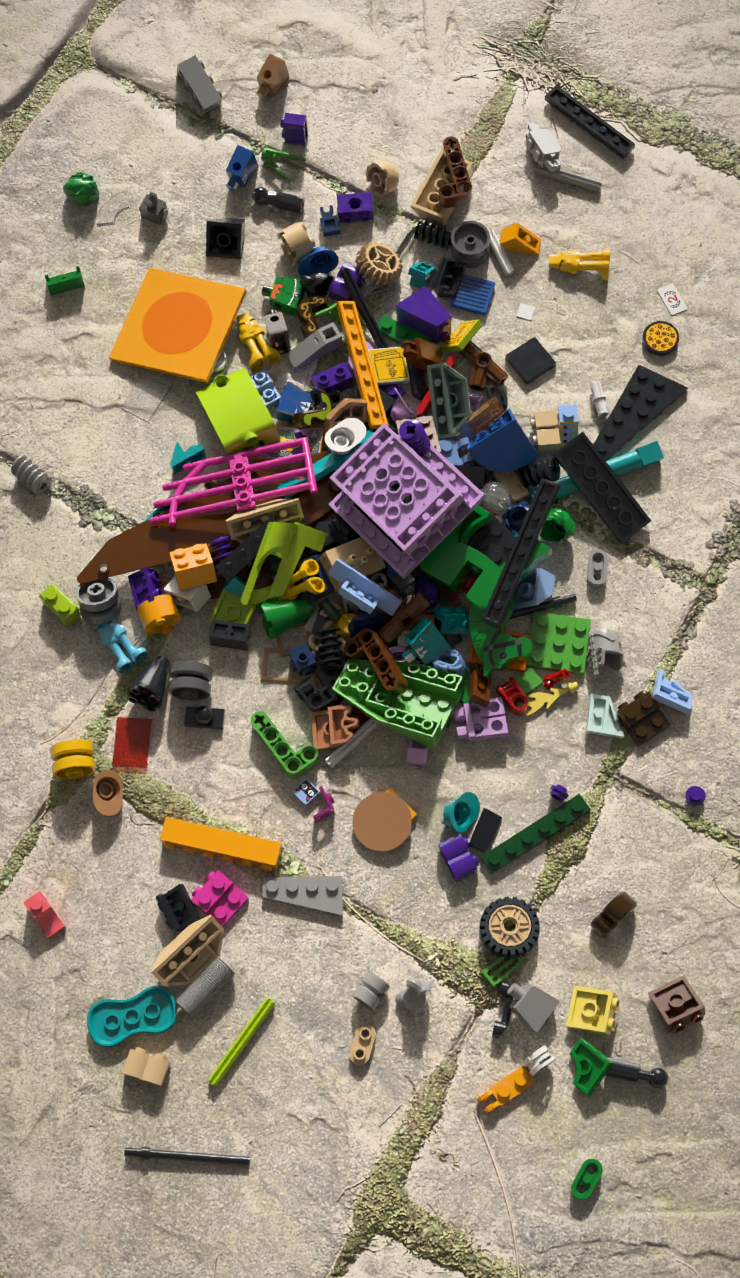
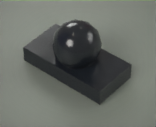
[184,705,225,729]

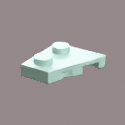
[585,693,624,739]

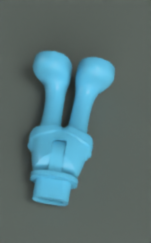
[96,620,148,674]

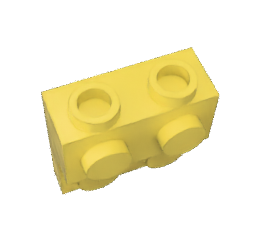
[566,986,620,1036]

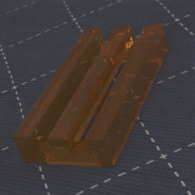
[467,397,505,434]

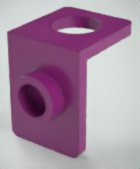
[313,786,335,823]

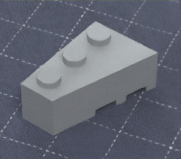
[176,55,223,115]

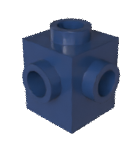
[289,643,318,676]

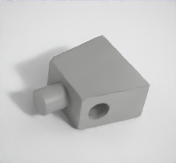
[507,983,560,1033]

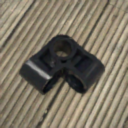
[294,676,344,712]

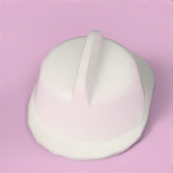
[325,418,366,455]

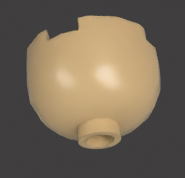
[366,160,399,197]

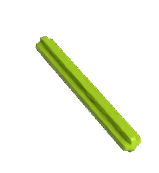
[208,998,275,1087]

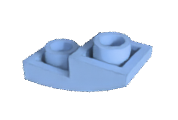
[250,369,280,409]

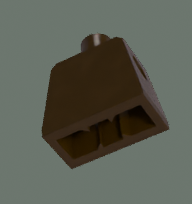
[264,310,291,355]

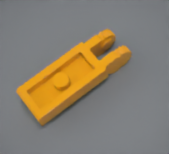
[477,1065,535,1114]

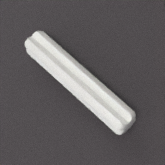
[489,229,514,276]

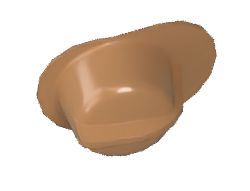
[92,770,123,816]

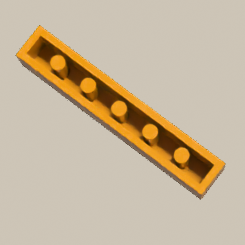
[160,817,283,871]

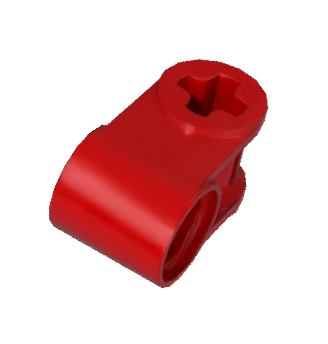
[495,677,528,716]

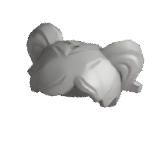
[395,978,432,1015]

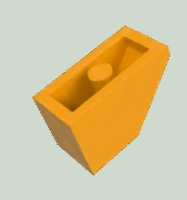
[500,223,541,255]

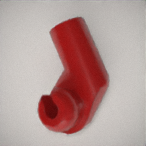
[543,669,570,689]

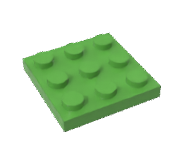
[526,611,591,676]

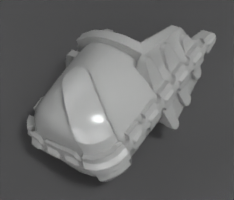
[587,627,625,676]

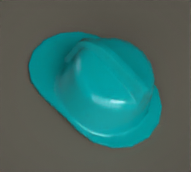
[441,792,480,833]

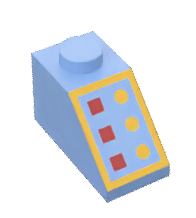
[557,405,578,448]

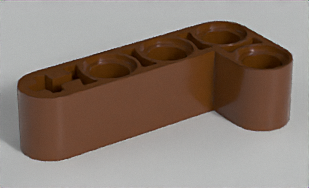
[439,136,472,208]
[344,628,408,695]

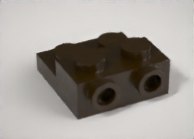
[616,691,671,747]

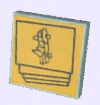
[368,347,410,385]

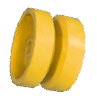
[50,739,96,779]

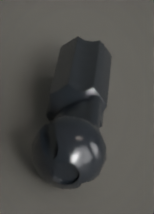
[252,187,305,213]
[405,357,429,400]
[605,1057,668,1088]

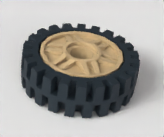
[479,896,540,959]

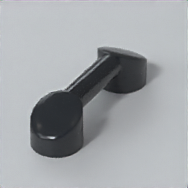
[492,980,514,1038]

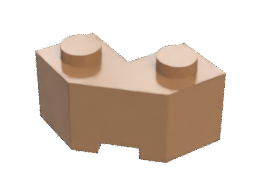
[324,398,367,435]

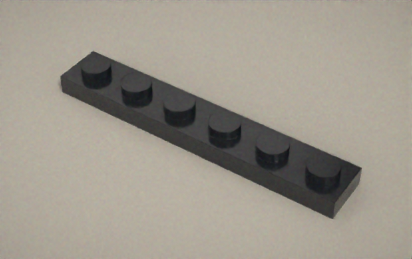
[544,85,635,159]

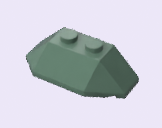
[427,363,472,439]

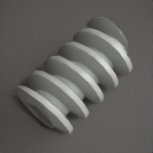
[11,454,52,494]

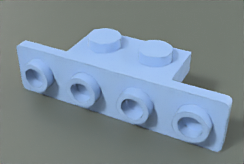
[328,559,402,616]

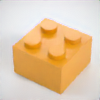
[169,543,217,591]

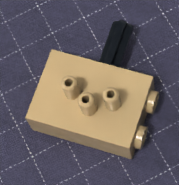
[318,520,386,592]

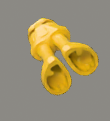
[549,249,611,281]
[236,312,282,372]
[268,559,325,601]

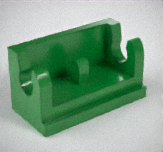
[44,266,85,296]

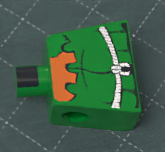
[262,277,305,317]

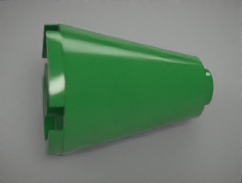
[259,599,314,639]

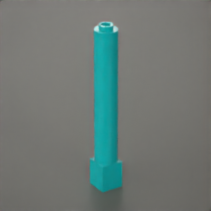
[530,441,664,501]

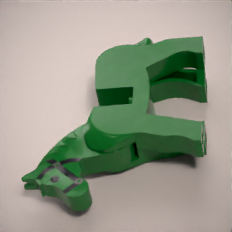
[418,506,553,679]

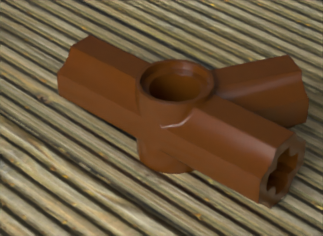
[459,340,508,391]
[378,592,435,644]

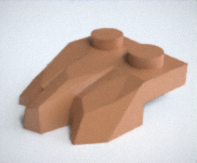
[311,705,360,751]

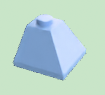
[514,568,555,610]

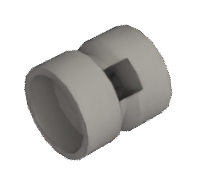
[352,972,390,1011]

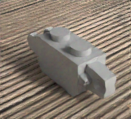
[526,122,561,172]

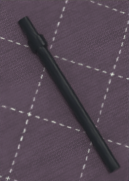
[510,594,577,619]
[124,1146,250,1165]

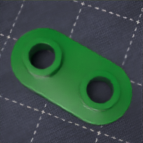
[571,1159,603,1200]

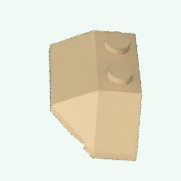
[226,498,304,543]
[150,915,224,987]

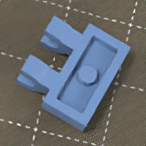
[439,437,474,466]

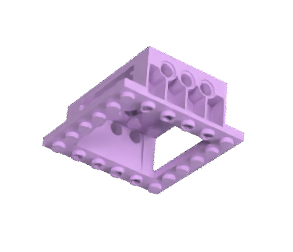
[329,423,486,579]

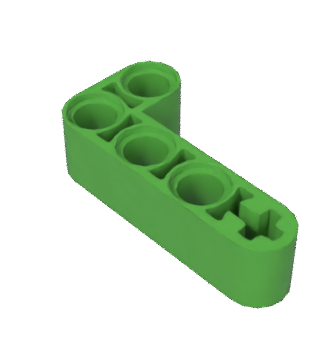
[251,711,319,779]

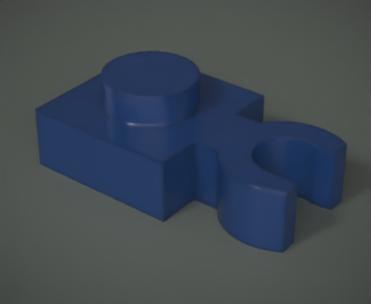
[320,205,341,237]

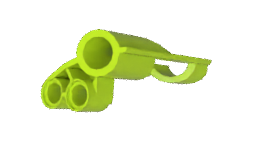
[240,522,328,606]

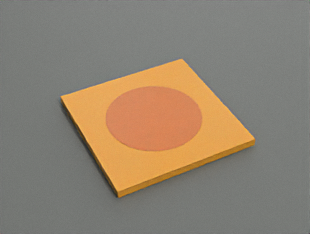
[109,268,247,383]

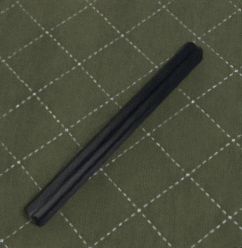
[340,267,389,349]

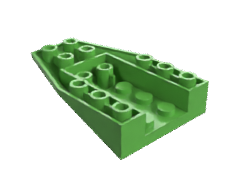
[332,659,464,750]

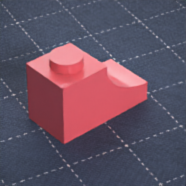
[23,891,66,939]

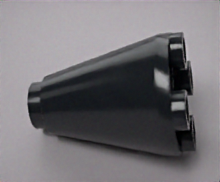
[127,656,170,712]

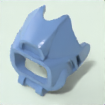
[431,649,466,680]

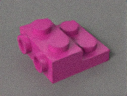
[191,870,249,928]

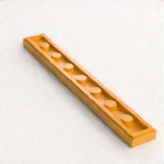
[336,301,389,429]

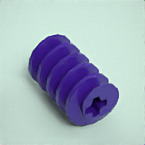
[399,419,431,456]
[208,535,233,577]

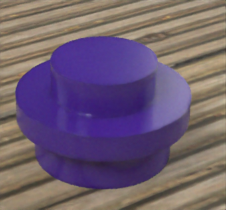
[549,784,569,802]
[685,786,706,806]

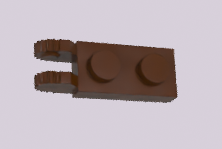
[469,662,491,708]

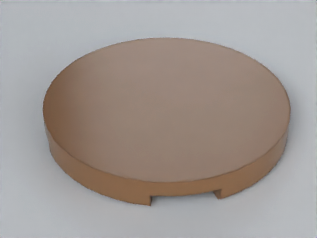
[353,792,412,852]

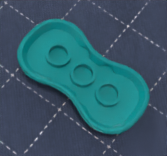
[87,986,177,1047]

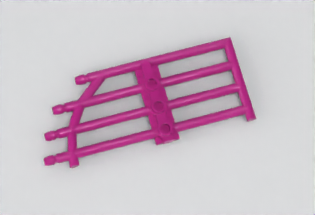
[149,437,318,527]

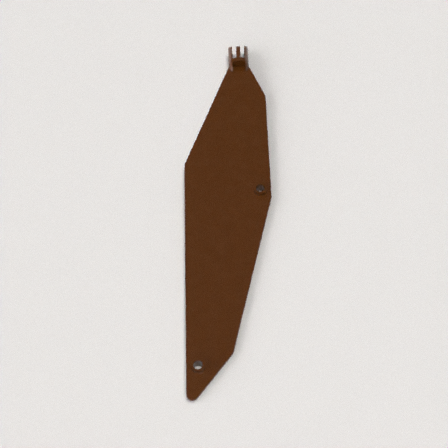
[77,450,338,584]

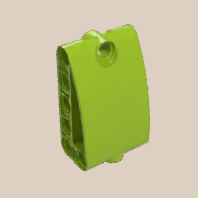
[195,368,280,455]

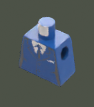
[226,145,259,191]
[273,381,315,423]

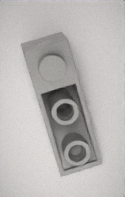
[286,322,343,370]

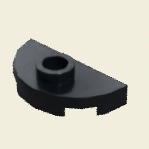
[485,386,508,419]

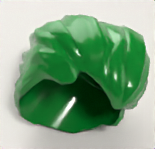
[63,172,100,206]
[540,508,576,542]

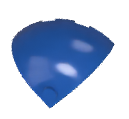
[467,408,539,472]

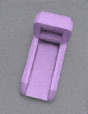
[407,738,428,765]

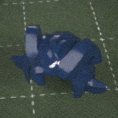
[501,501,530,535]

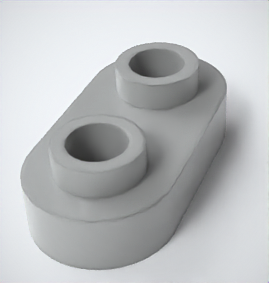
[587,549,608,587]

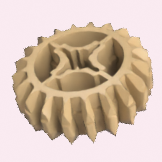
[355,241,403,287]

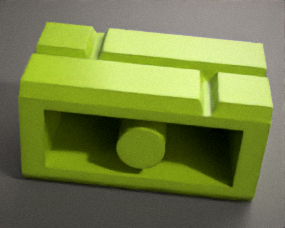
[39,584,81,628]

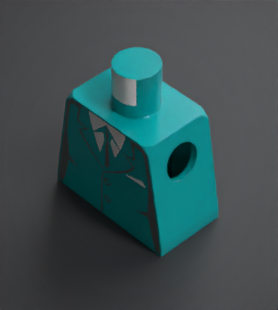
[402,616,451,664]

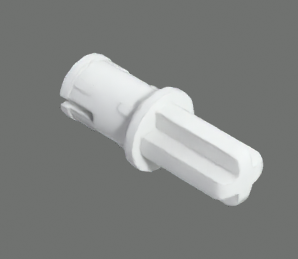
[590,380,609,417]

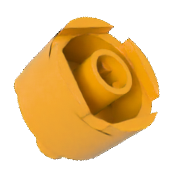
[137,595,182,636]

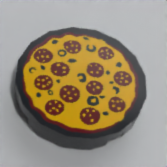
[642,321,679,356]

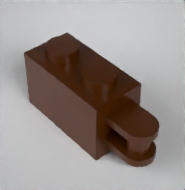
[401,338,445,372]

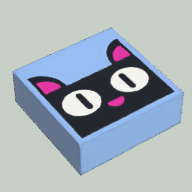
[292,778,320,806]

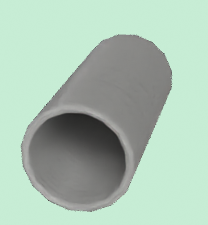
[175,956,236,1019]

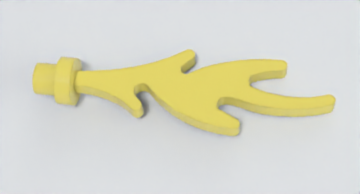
[511,682,579,717]

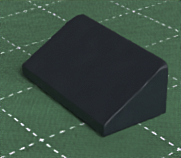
[469,808,502,853]

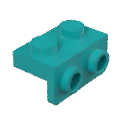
[431,606,471,634]

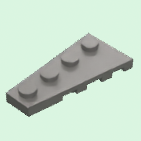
[262,876,343,917]

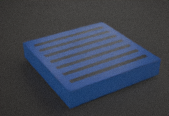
[451,274,495,315]

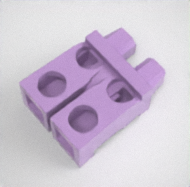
[454,697,508,743]

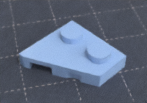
[652,669,693,714]

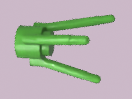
[261,147,306,181]
[313,302,341,325]

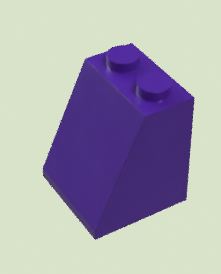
[396,286,452,344]

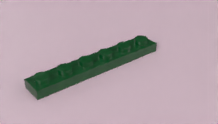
[481,793,591,875]

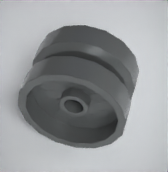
[451,221,490,268]
[76,578,122,624]
[168,661,213,700]

